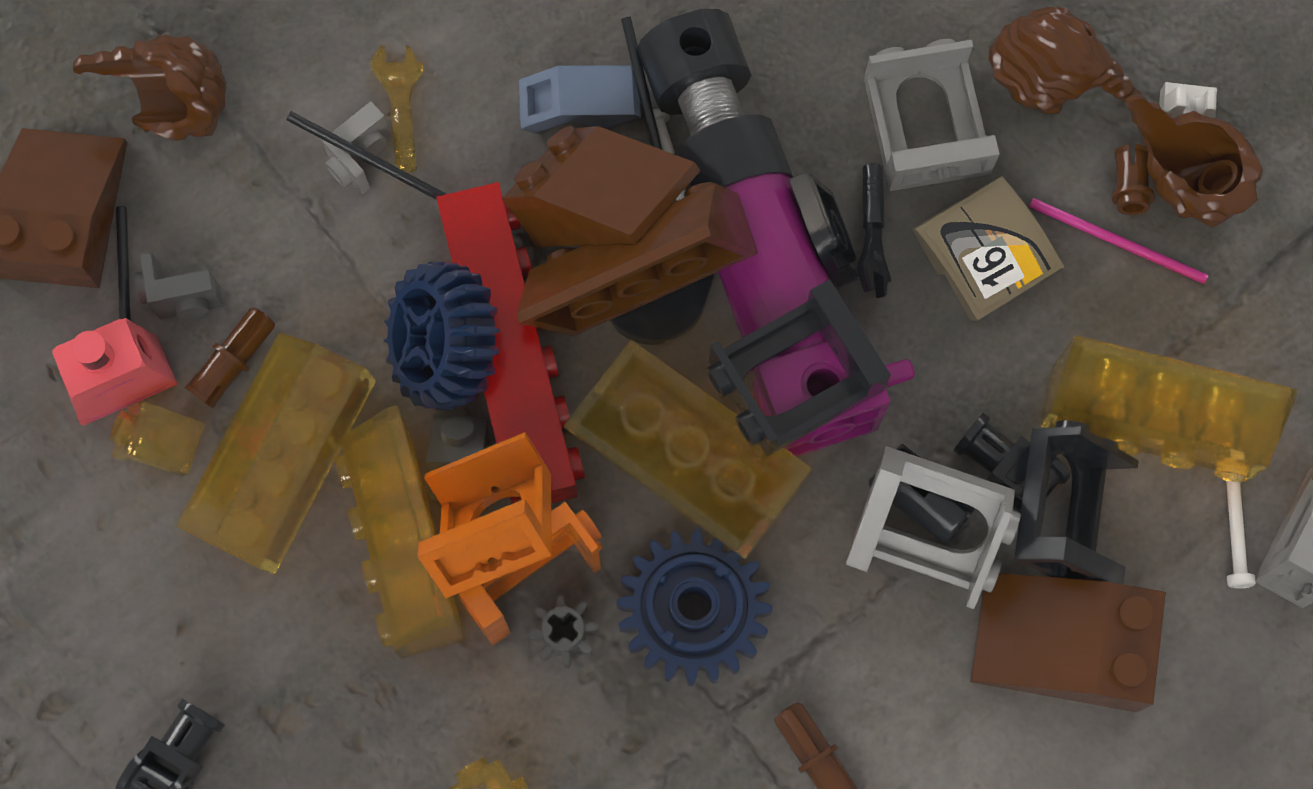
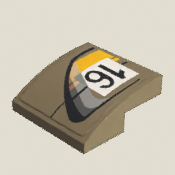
[912,176,1064,321]

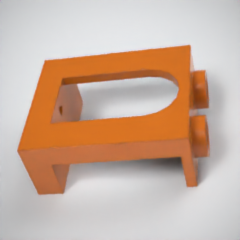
[417,432,552,598]
[457,502,603,646]

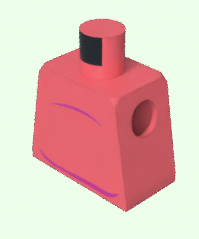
[52,318,178,426]

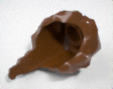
[988,7,1141,114]
[73,35,227,141]
[1125,94,1264,228]

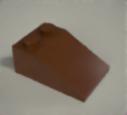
[502,126,701,247]
[0,128,127,288]
[970,573,1166,712]

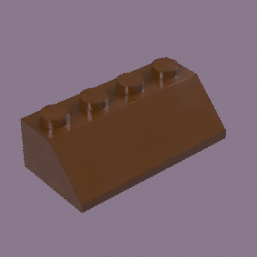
[516,182,758,337]

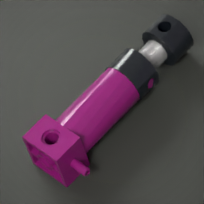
[637,9,915,464]

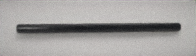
[621,16,675,201]
[286,111,447,200]
[116,206,131,321]

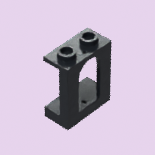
[706,279,891,457]
[1014,420,1139,584]

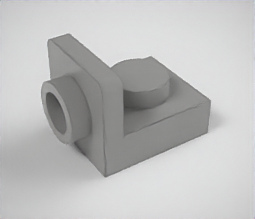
[322,101,391,195]

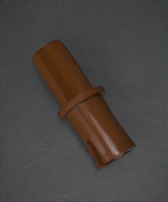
[184,307,275,409]
[774,702,858,789]

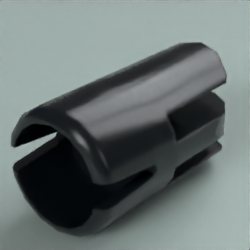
[869,443,975,543]

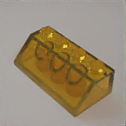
[176,332,376,575]
[1039,335,1297,482]
[564,340,812,559]
[335,405,465,659]

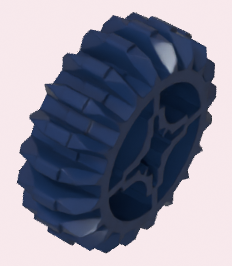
[383,262,501,410]

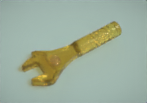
[370,45,424,174]

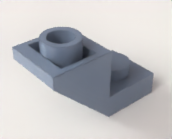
[519,65,641,134]

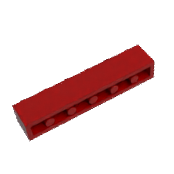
[436,182,585,504]

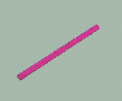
[1029,198,1208,284]

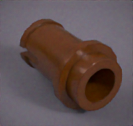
[1111,144,1155,215]

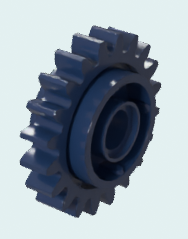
[617,529,772,686]

